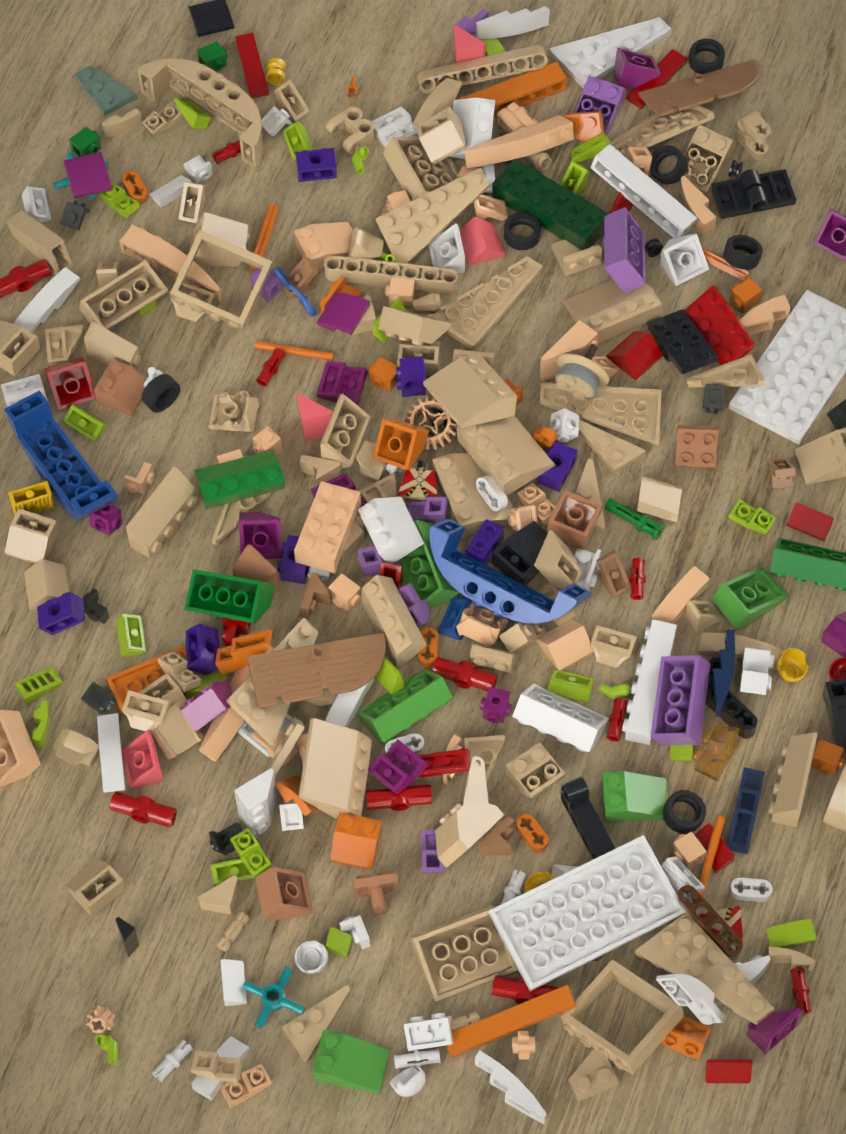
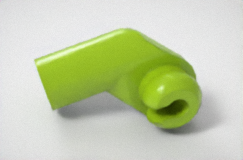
[352,146,370,174]
[372,251,395,262]
[598,683,631,700]

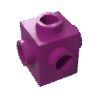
[89,504,122,536]
[480,687,512,723]

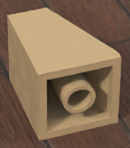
[188,212,250,267]

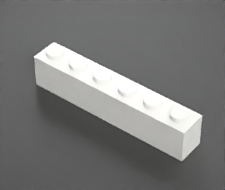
[590,144,697,238]
[622,619,677,745]

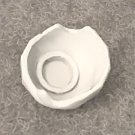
[294,940,328,974]
[390,1066,426,1097]

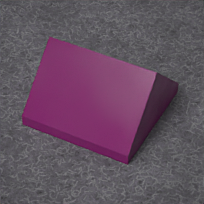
[813,209,846,262]

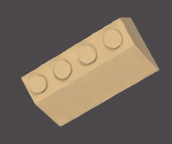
[80,260,168,330]
[126,467,198,558]
[361,575,427,670]
[769,732,818,828]

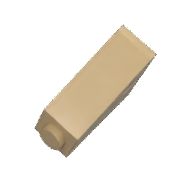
[84,322,141,368]

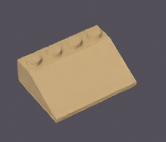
[383,137,459,201]
[563,279,662,344]
[423,353,517,428]
[457,416,555,496]
[432,453,513,538]
[299,718,372,819]
[409,905,518,1002]

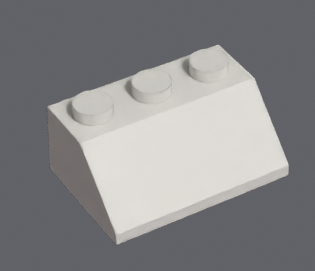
[448,98,495,159]
[358,497,424,564]
[234,768,277,835]

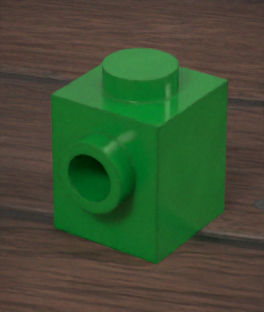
[197,41,228,71]
[69,126,101,157]

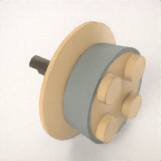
[555,344,610,400]

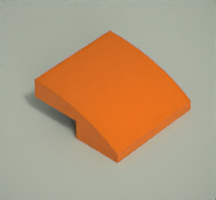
[275,775,319,816]

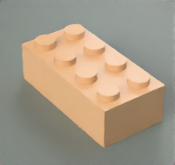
[294,481,361,573]

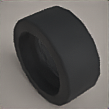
[689,39,725,74]
[649,145,687,185]
[504,212,541,250]
[723,235,763,270]
[141,374,180,413]
[663,790,706,834]

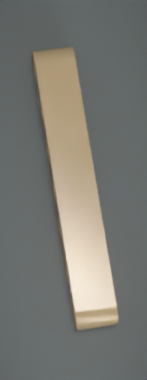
[417,45,548,93]
[324,256,458,294]

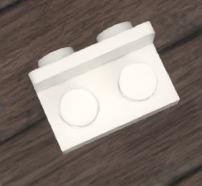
[575,548,602,591]
[404,1012,453,1051]

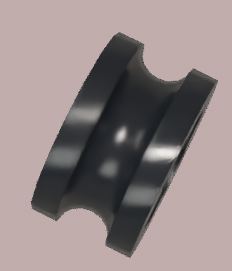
[728,160,743,179]
[645,238,664,258]

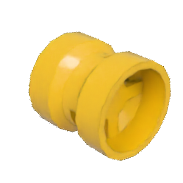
[266,58,286,85]

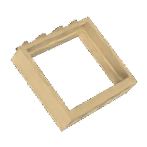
[170,230,273,329]
[561,959,684,1075]

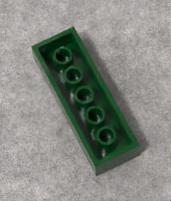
[492,159,609,250]

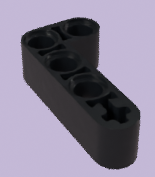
[706,657,758,739]
[560,777,616,859]

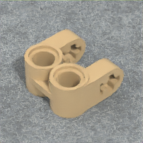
[325,107,375,155]
[735,110,771,160]

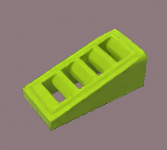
[174,97,211,130]
[571,133,612,163]
[14,666,63,705]

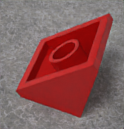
[606,331,663,381]

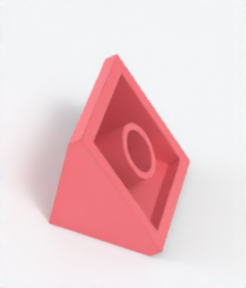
[453,25,486,72]
[459,217,505,266]
[297,394,333,441]
[122,730,163,789]

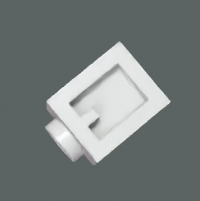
[261,106,293,137]
[183,155,213,183]
[279,800,304,831]
[339,915,370,949]

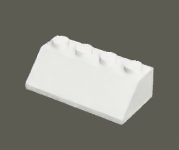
[512,684,609,752]

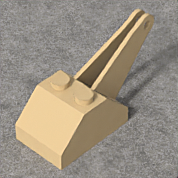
[435,756,504,868]

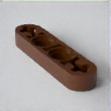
[677,885,743,957]

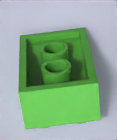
[711,566,789,630]
[601,771,668,822]
[313,1030,390,1094]

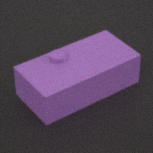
[603,207,645,294]
[651,655,711,746]

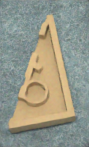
[686,354,766,387]
[579,420,646,474]
[575,458,605,532]
[212,492,271,545]
[268,717,305,777]
[464,735,505,784]
[282,985,350,1063]

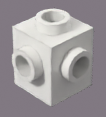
[550,408,579,443]

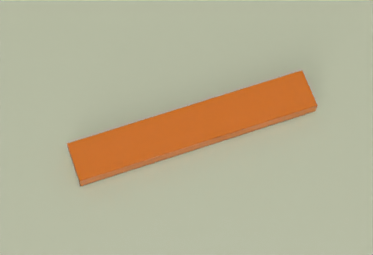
[446,985,576,1058]

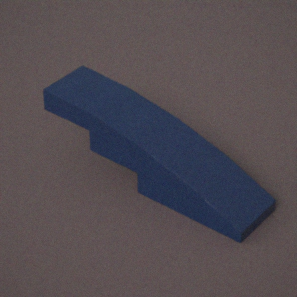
[712,630,735,717]
[727,767,765,855]

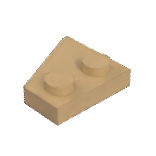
[45,324,84,367]
[360,473,397,504]
[568,1049,619,1102]

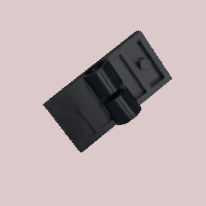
[711,169,796,219]
[647,309,718,374]

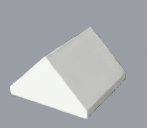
[429,224,465,273]

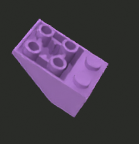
[575,75,627,136]

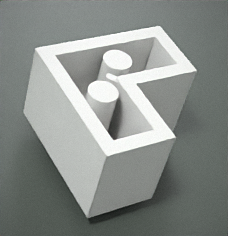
[739,647,774,695]

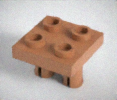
[675,425,719,468]
[353,871,398,915]

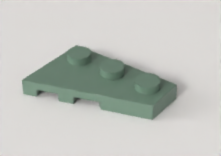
[74,66,137,116]

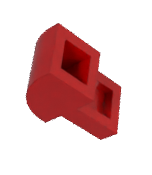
[222,617,251,647]

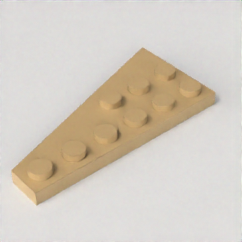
[592,106,715,162]
[375,168,490,264]
[427,256,543,351]
[540,383,662,446]
[226,618,319,746]
[635,912,774,1025]

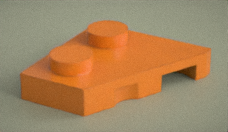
[563,111,604,142]

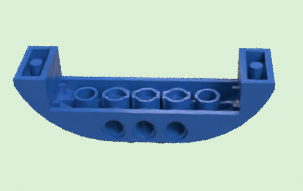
[4,390,117,521]
[430,519,592,624]

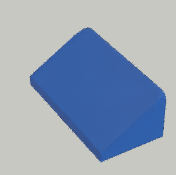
[438,597,472,640]

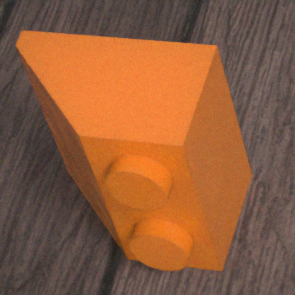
[373,418,429,470]
[330,812,382,870]

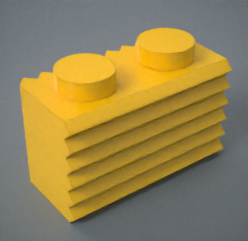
[8,481,55,516]

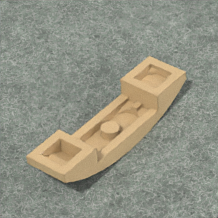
[697,633,783,671]

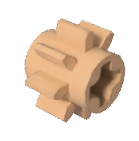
[86,1005,115,1034]
[512,1031,535,1060]

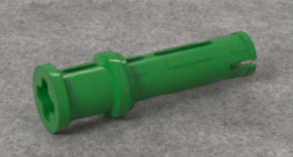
[604,498,665,541]

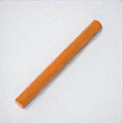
[255,341,334,361]
[697,815,726,901]

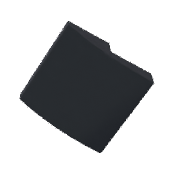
[188,0,235,37]

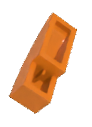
[215,629,273,675]

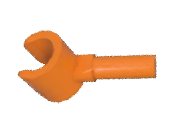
[347,76,358,98]

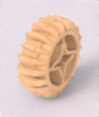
[404,396,459,450]

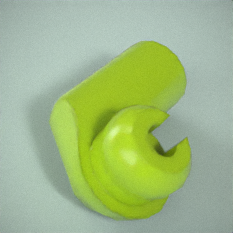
[95,1033,119,1065]

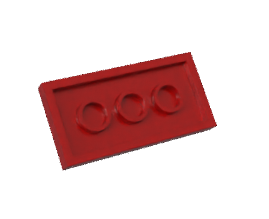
[684,285,757,365]

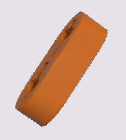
[122,171,148,204]
[530,427,558,449]
[418,627,438,668]
[516,814,548,853]

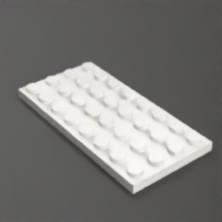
[728,290,846,445]
[488,835,686,991]

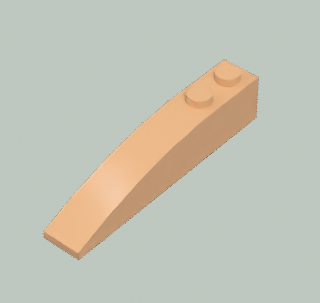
[465,115,574,168]
[120,224,222,302]
[199,646,274,762]

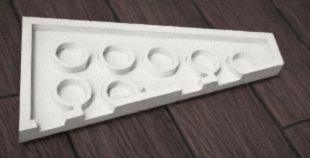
[548,17,672,89]

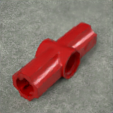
[0,259,51,298]
[432,657,498,692]
[366,784,432,811]
[109,791,177,828]
[492,975,559,1004]

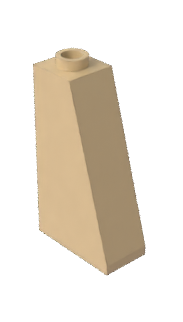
[6,210,74,275]

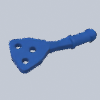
[273,266,316,316]

